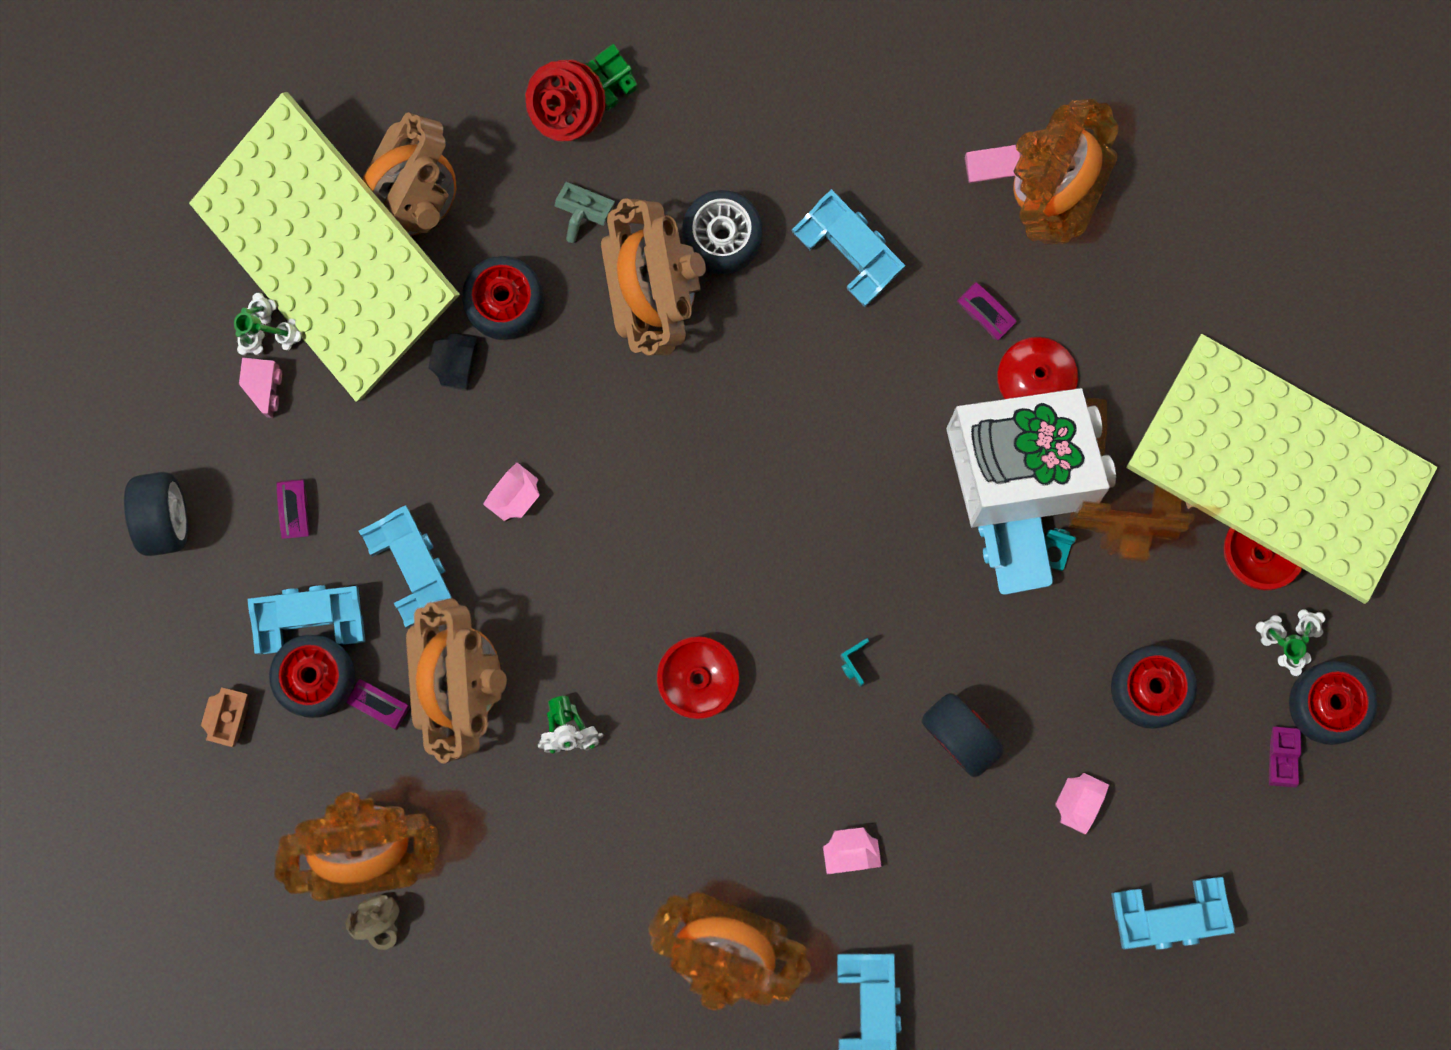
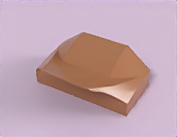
[201,687,249,747]

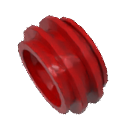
[526,60,606,141]

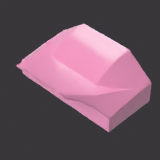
[484,463,540,522]
[1055,773,1109,834]
[823,827,881,874]

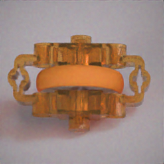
[1013,99,1118,244]
[274,792,439,901]
[648,892,811,1010]

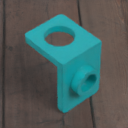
[1045,528,1076,571]
[840,638,870,687]

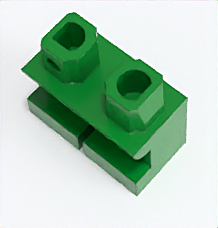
[585,44,638,111]

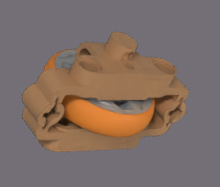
[362,113,456,236]
[601,198,705,356]
[406,598,507,763]

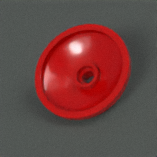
[997,337,1078,399]
[1224,527,1302,591]
[657,637,739,719]

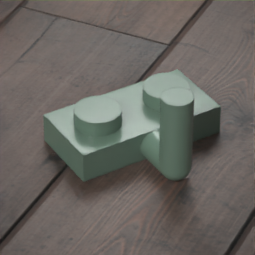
[555,182,615,243]

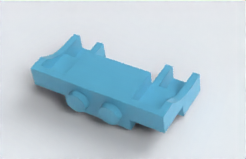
[359,505,452,629]
[248,585,366,655]
[1111,877,1234,949]
[837,954,901,1050]

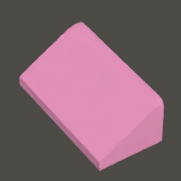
[965,145,1021,183]

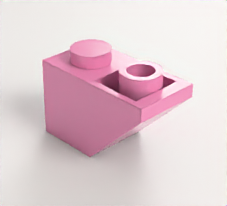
[239,358,282,418]

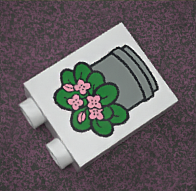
[946,388,1116,528]

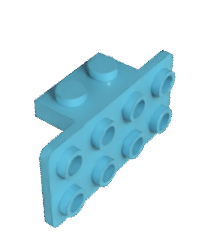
[978,517,1053,595]

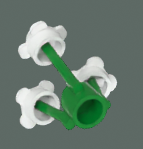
[234,293,302,355]
[1256,609,1325,676]
[538,696,603,754]

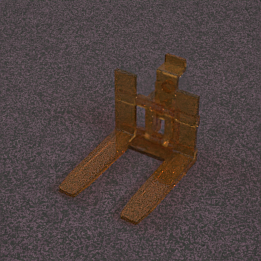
[1069,398,1194,562]

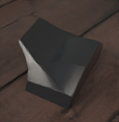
[428,333,478,391]

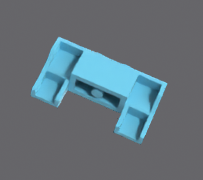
[792,189,905,307]

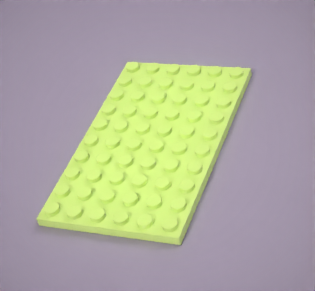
[189,92,460,402]
[1126,334,1437,604]

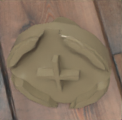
[345,895,399,950]

